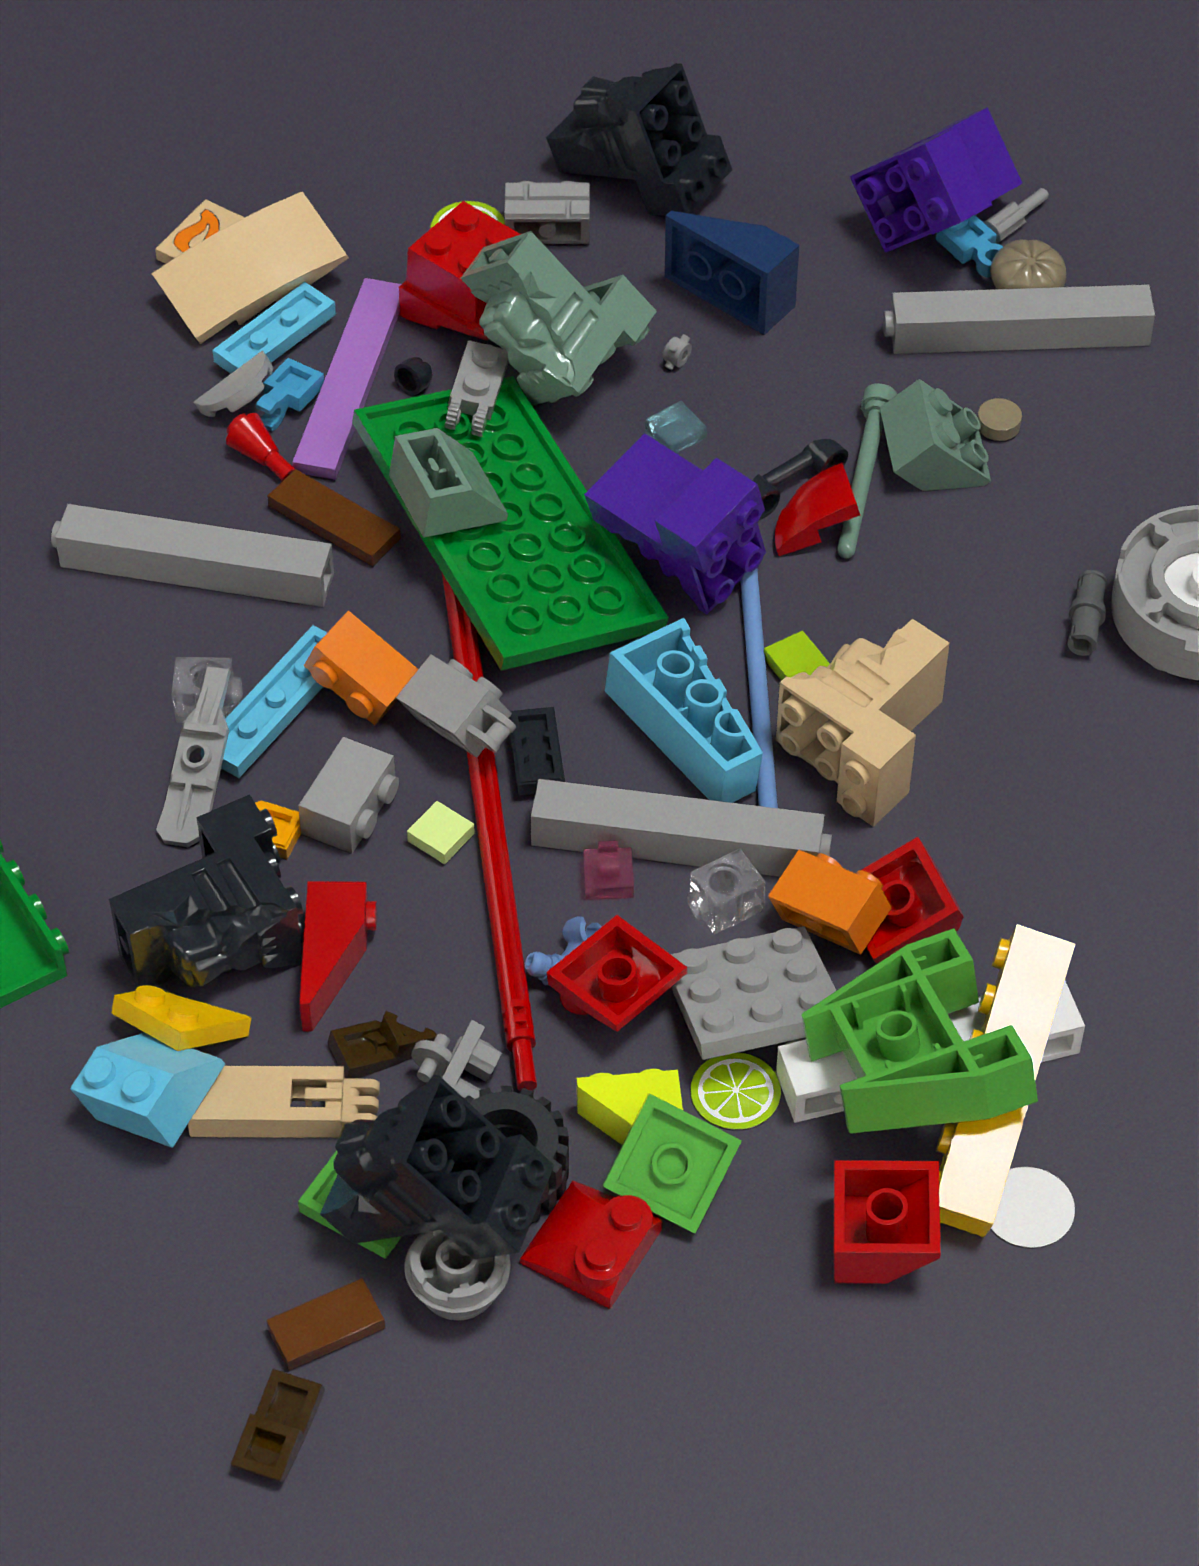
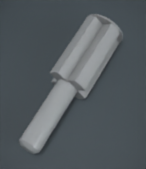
[984,188,1049,244]

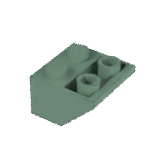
[880,379,991,491]
[389,428,508,538]

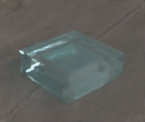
[645,401,707,453]

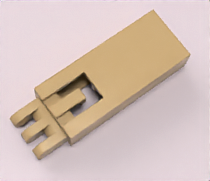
[188,1066,380,1138]

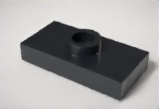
[508,707,565,795]

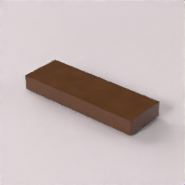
[267,469,401,566]

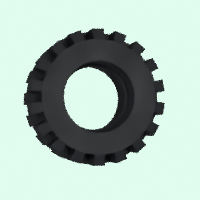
[464,1086,569,1223]

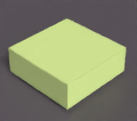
[407,801,475,864]

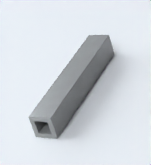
[883,285,1155,354]
[51,504,334,607]
[531,779,832,877]

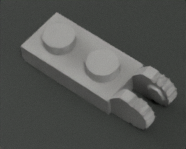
[445,340,509,436]

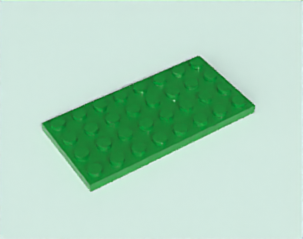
[352,376,668,671]

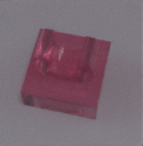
[583,841,634,900]

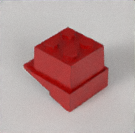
[399,201,520,341]

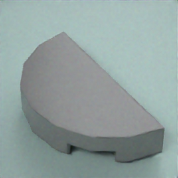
[193,350,273,417]

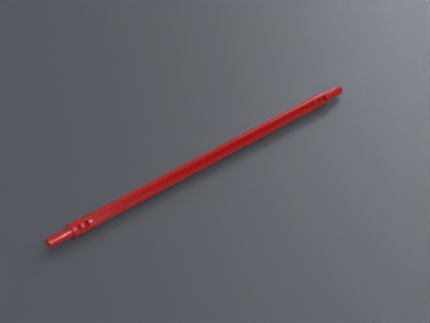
[442,573,537,1091]

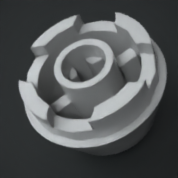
[405,1230,510,1321]

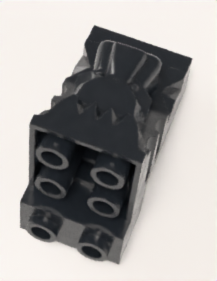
[546,63,732,216]
[109,794,304,987]
[320,1075,554,1260]

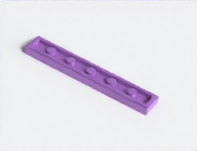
[292,278,401,480]

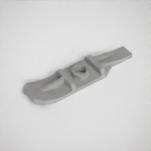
[156,667,231,847]

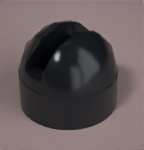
[394,357,433,396]

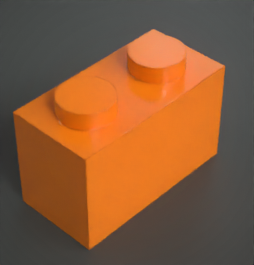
[304,610,418,726]
[768,850,891,955]

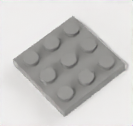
[671,926,836,1060]

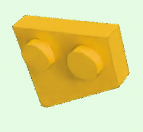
[111,985,252,1051]

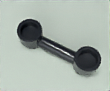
[753,439,848,519]

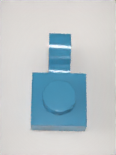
[256,358,324,431]

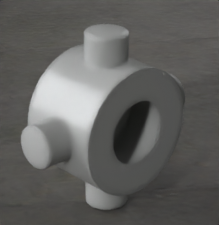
[663,334,692,370]

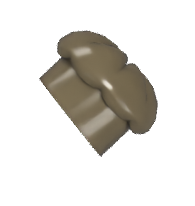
[990,240,1067,289]

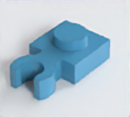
[936,215,1004,278]

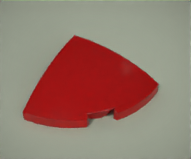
[775,463,861,556]

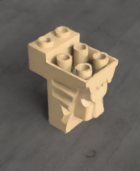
[776,619,950,827]

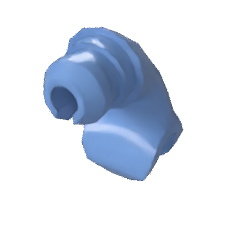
[525,916,602,985]

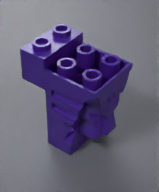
[849,107,1023,253]
[584,433,766,615]

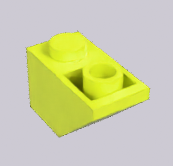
[577,1069,683,1145]

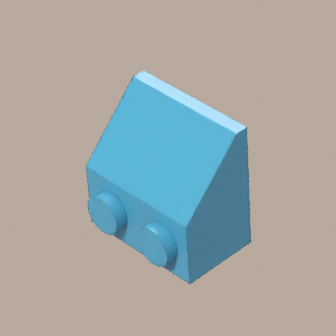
[70,1032,225,1148]

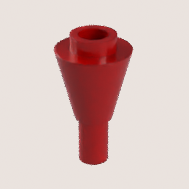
[226,413,295,481]

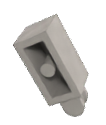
[396,654,516,758]

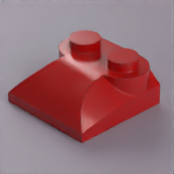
[856,837,964,964]
[546,915,688,1032]
[520,1180,662,1309]

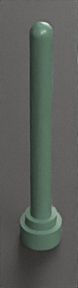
[837,383,897,559]

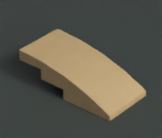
[152,191,349,344]

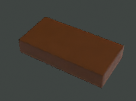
[266,1278,385,1371]

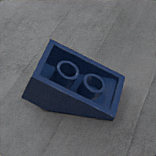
[664,211,799,335]

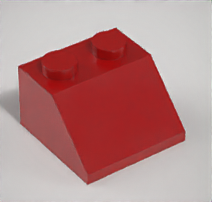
[834,1160,941,1284]

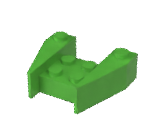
[801,928,1038,1134]

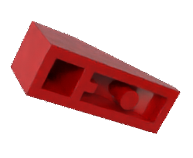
[300,881,377,1032]

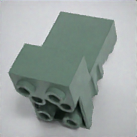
[460,231,657,406]

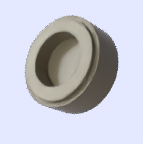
[978,398,1022,441]

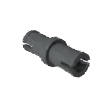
[1067,570,1107,656]

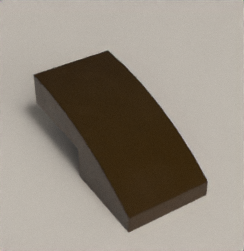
[231,1369,325,1483]

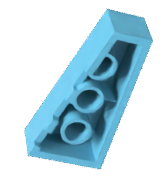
[605,618,763,803]

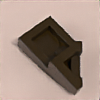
[327,1011,437,1079]

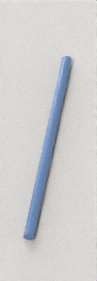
[740,568,778,808]

